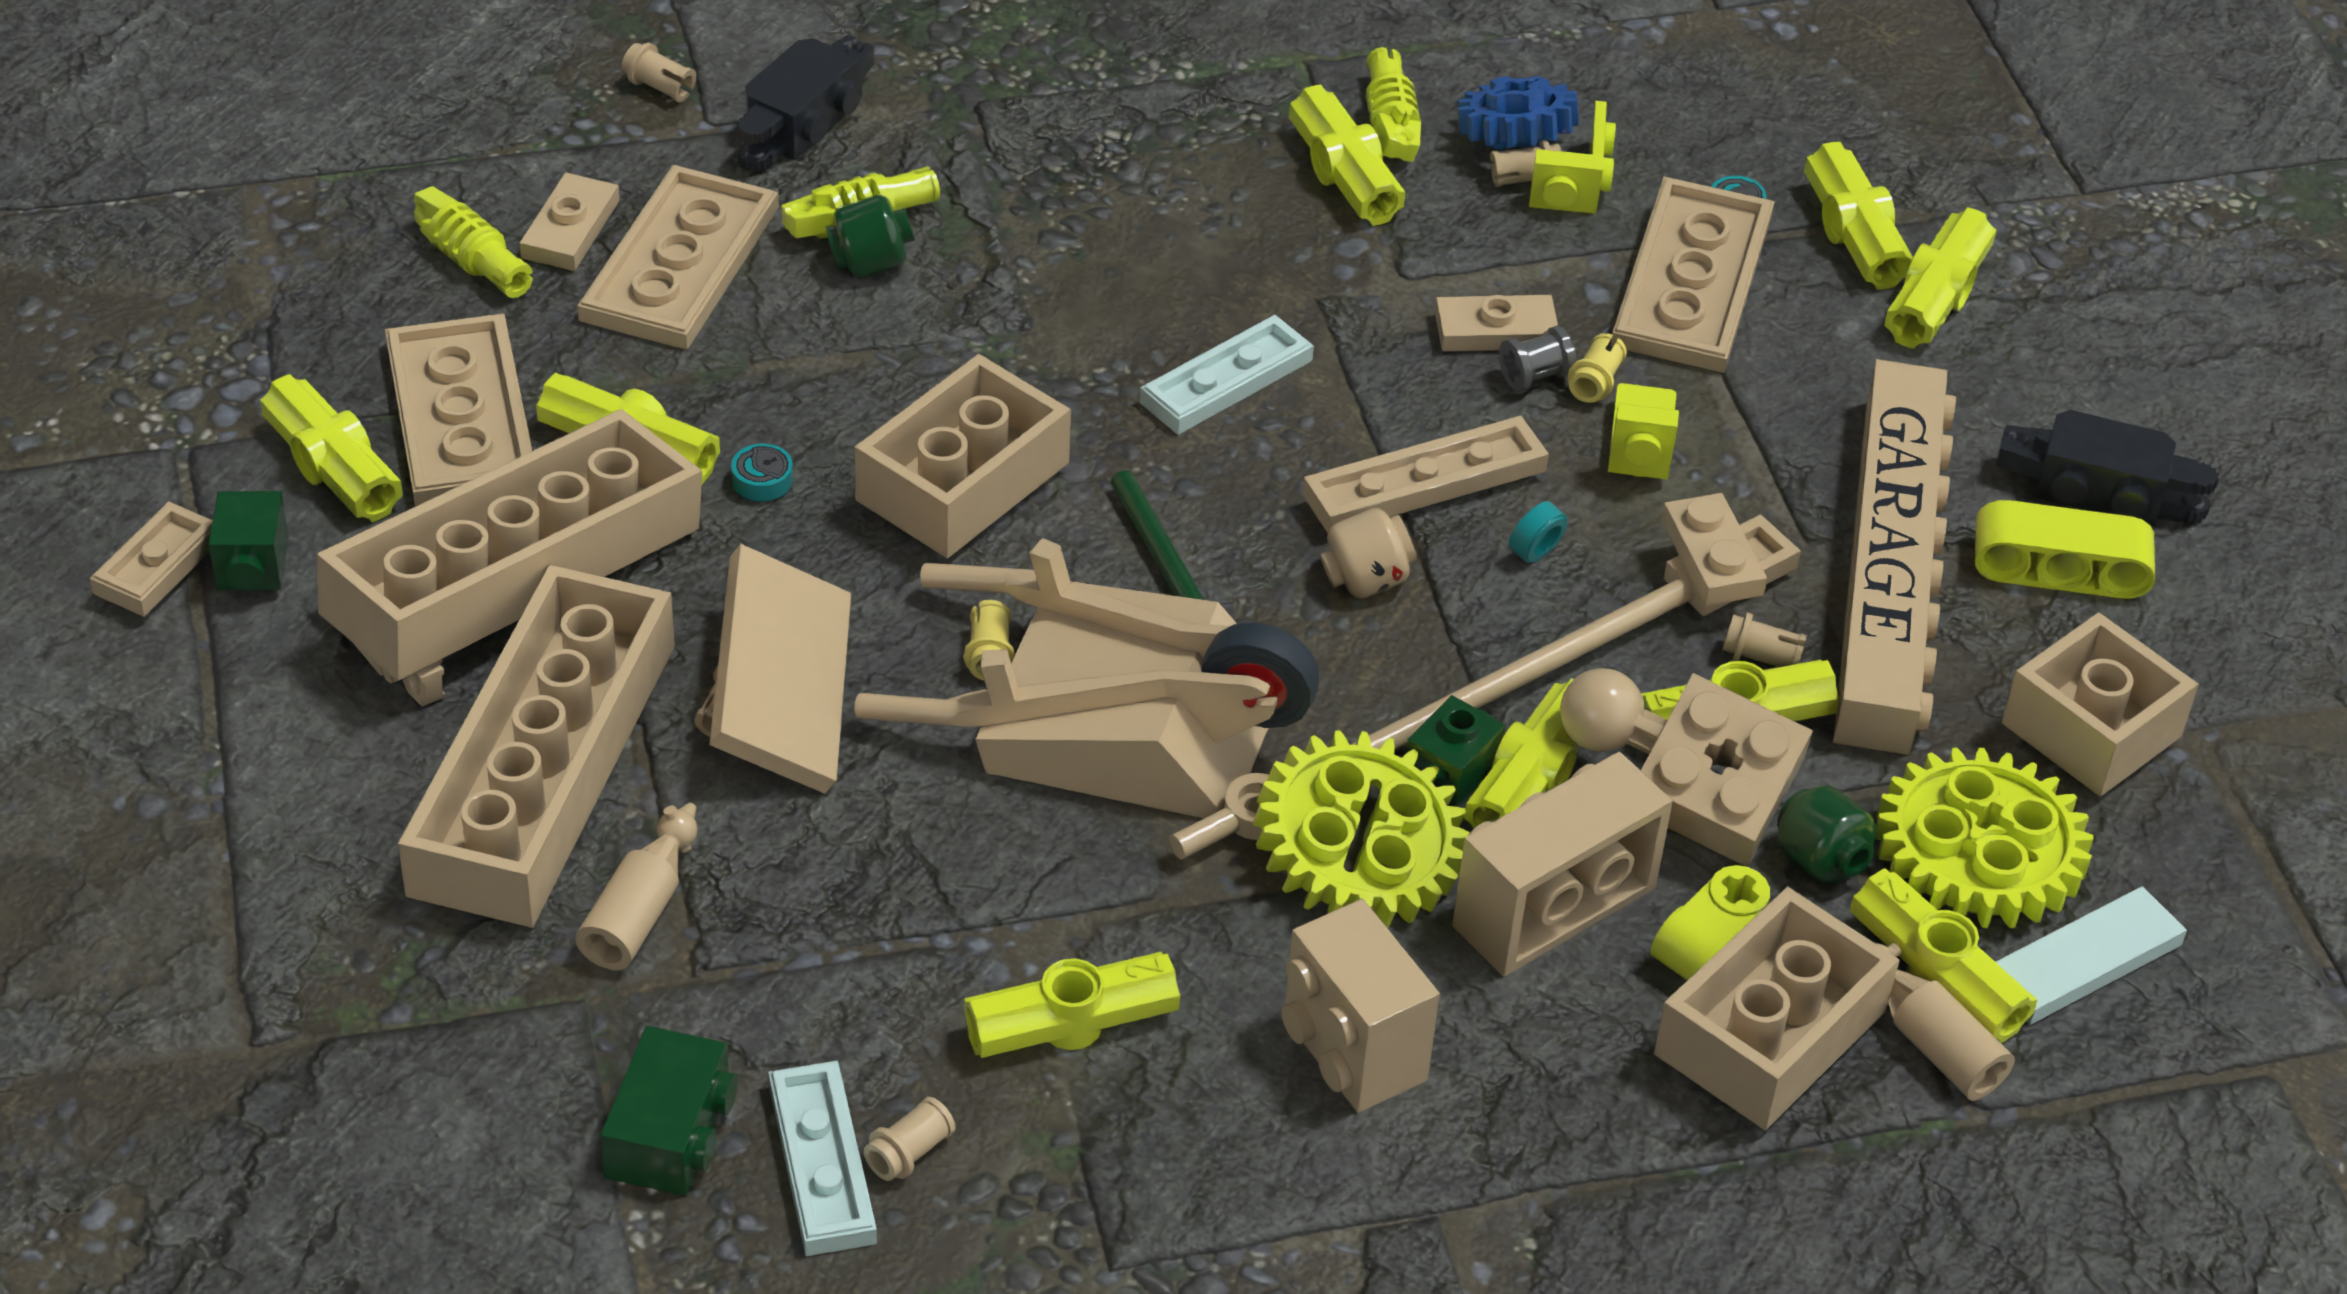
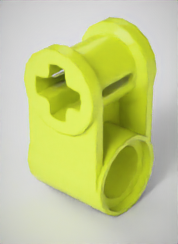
[1650,865,1770,980]

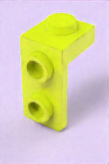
[1529,101,1616,214]
[1608,383,1679,480]

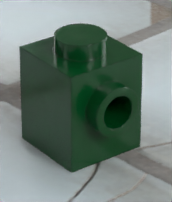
[209,491,289,590]
[1406,695,1506,808]

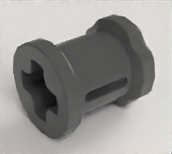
[1499,325,1576,392]

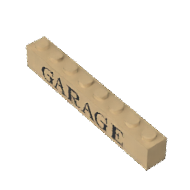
[1833,359,1956,755]

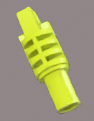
[1366,47,1421,162]
[781,166,940,239]
[414,186,533,298]

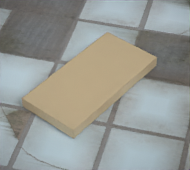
[577,165,779,350]
[1610,177,1775,373]
[385,314,532,507]
[710,544,851,794]

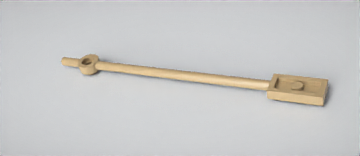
[1169,514,1801,859]

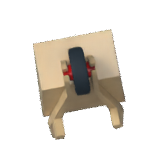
[855,538,1319,818]

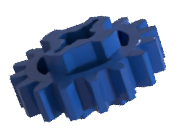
[1457,76,1579,149]

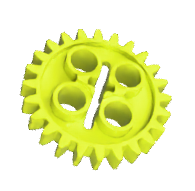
[1253,730,1470,928]
[1875,747,2093,928]

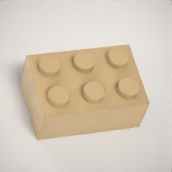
[855,354,1071,559]
[1452,751,1673,977]
[1654,887,1899,1131]

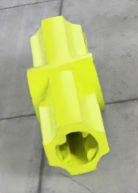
[1289,84,1405,226]
[1804,142,1913,290]
[1884,207,1997,349]
[536,372,720,484]
[260,374,403,523]
[1641,660,1839,721]
[1464,678,1581,829]
[1850,868,2037,1043]
[964,952,1180,1058]

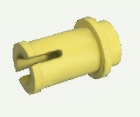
[1567,333,1627,403]
[963,600,1015,680]

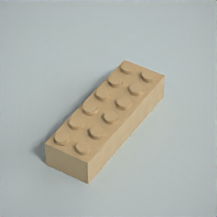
[317,409,702,681]
[398,565,675,928]

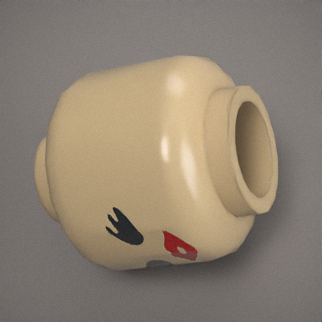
[1320,508,1417,599]

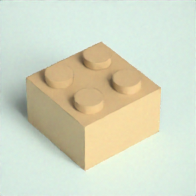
[2002,612,2199,797]
[1281,898,1440,1113]

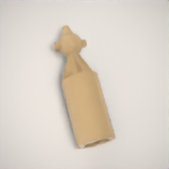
[575,803,698,970]
[1875,943,2015,1101]

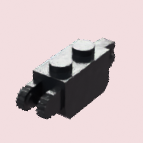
[737,35,875,172]
[1996,410,2219,526]

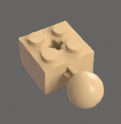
[1560,668,1813,867]

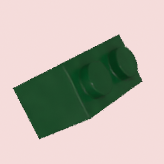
[600,1025,738,1197]

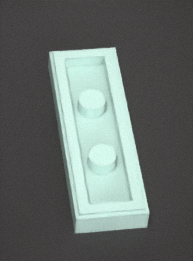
[1139,315,1314,435]
[1996,886,2187,1025]
[768,1060,877,1256]

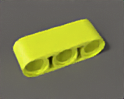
[1975,500,2155,599]

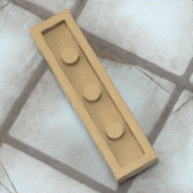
[1302,416,1549,533]

